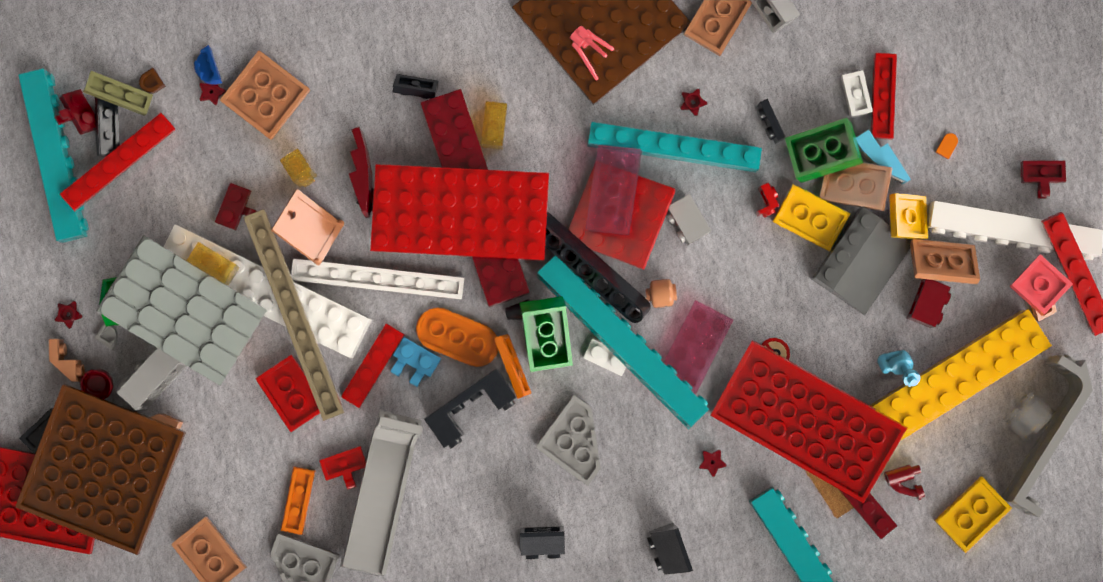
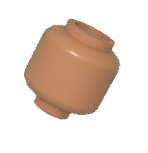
[646,279,677,308]

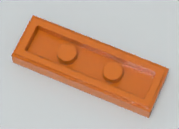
[494,334,531,399]
[281,466,316,535]

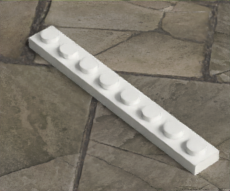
[291,259,465,300]

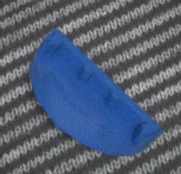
[194,45,222,85]

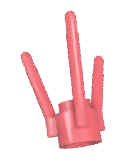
[570,26,614,80]

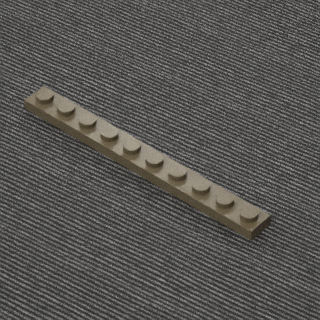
[244,209,345,421]

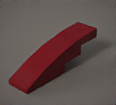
[348,127,373,218]

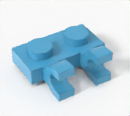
[391,337,441,387]

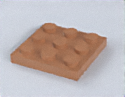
[220,50,311,140]

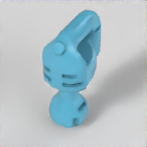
[877,350,921,387]

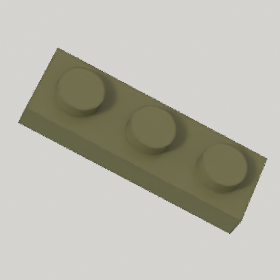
[83,71,153,116]

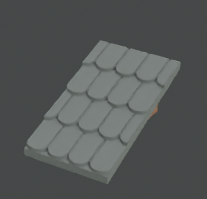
[96,235,267,386]

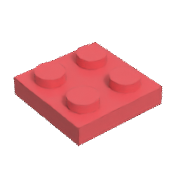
[1010,254,1073,316]

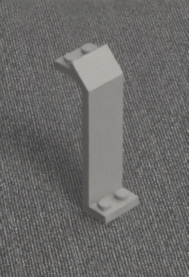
[1002,354,1093,517]
[340,410,423,576]

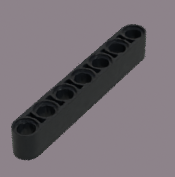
[545,212,651,323]

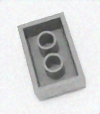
[116,346,186,410]

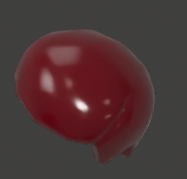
[80,368,114,399]

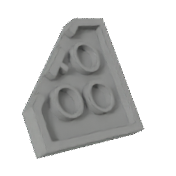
[536,395,601,486]
[270,533,340,582]

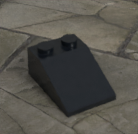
[647,523,693,575]
[520,526,565,559]

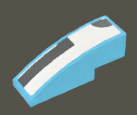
[856,130,911,185]

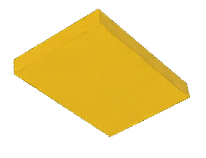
[772,184,850,252]
[934,476,1012,553]

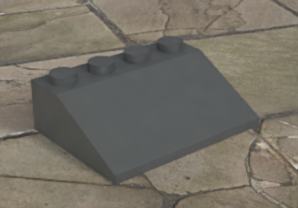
[811,206,910,316]

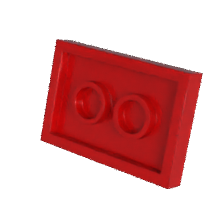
[255,355,320,432]

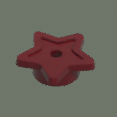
[199,83,226,106]
[680,89,708,116]
[55,301,83,329]
[699,449,727,477]

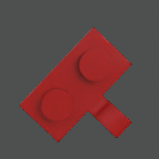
[319,446,366,490]

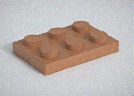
[684,0,752,56]
[820,163,893,211]
[910,239,980,284]
[171,516,247,582]

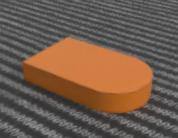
[935,133,958,159]

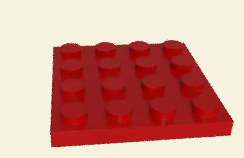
[568,161,676,270]

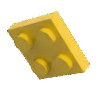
[889,193,928,240]

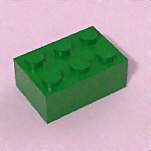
[785,118,863,183]
[520,296,573,372]

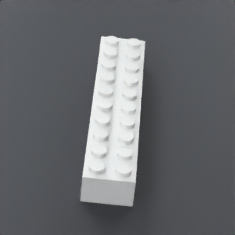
[164,225,372,358]

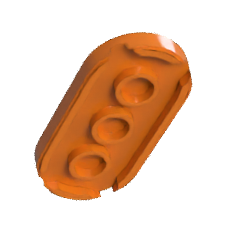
[416,307,498,367]

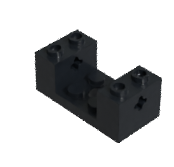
[424,369,517,449]

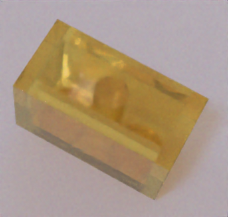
[481,101,508,150]
[280,149,318,187]
[186,242,240,286]

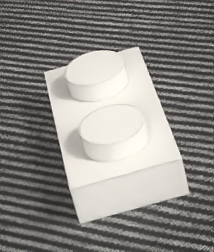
[841,70,873,117]
[583,339,626,376]

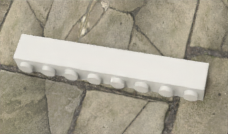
[927,201,1103,260]

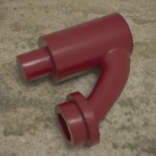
[884,464,925,501]

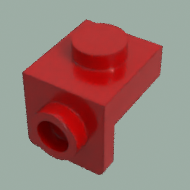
[756,182,779,218]

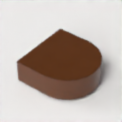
[139,68,166,94]

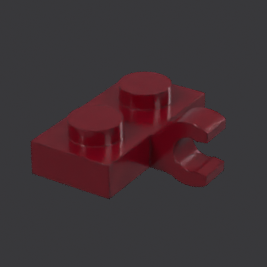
[54,89,96,135]
[1020,161,1066,199]
[215,183,258,231]

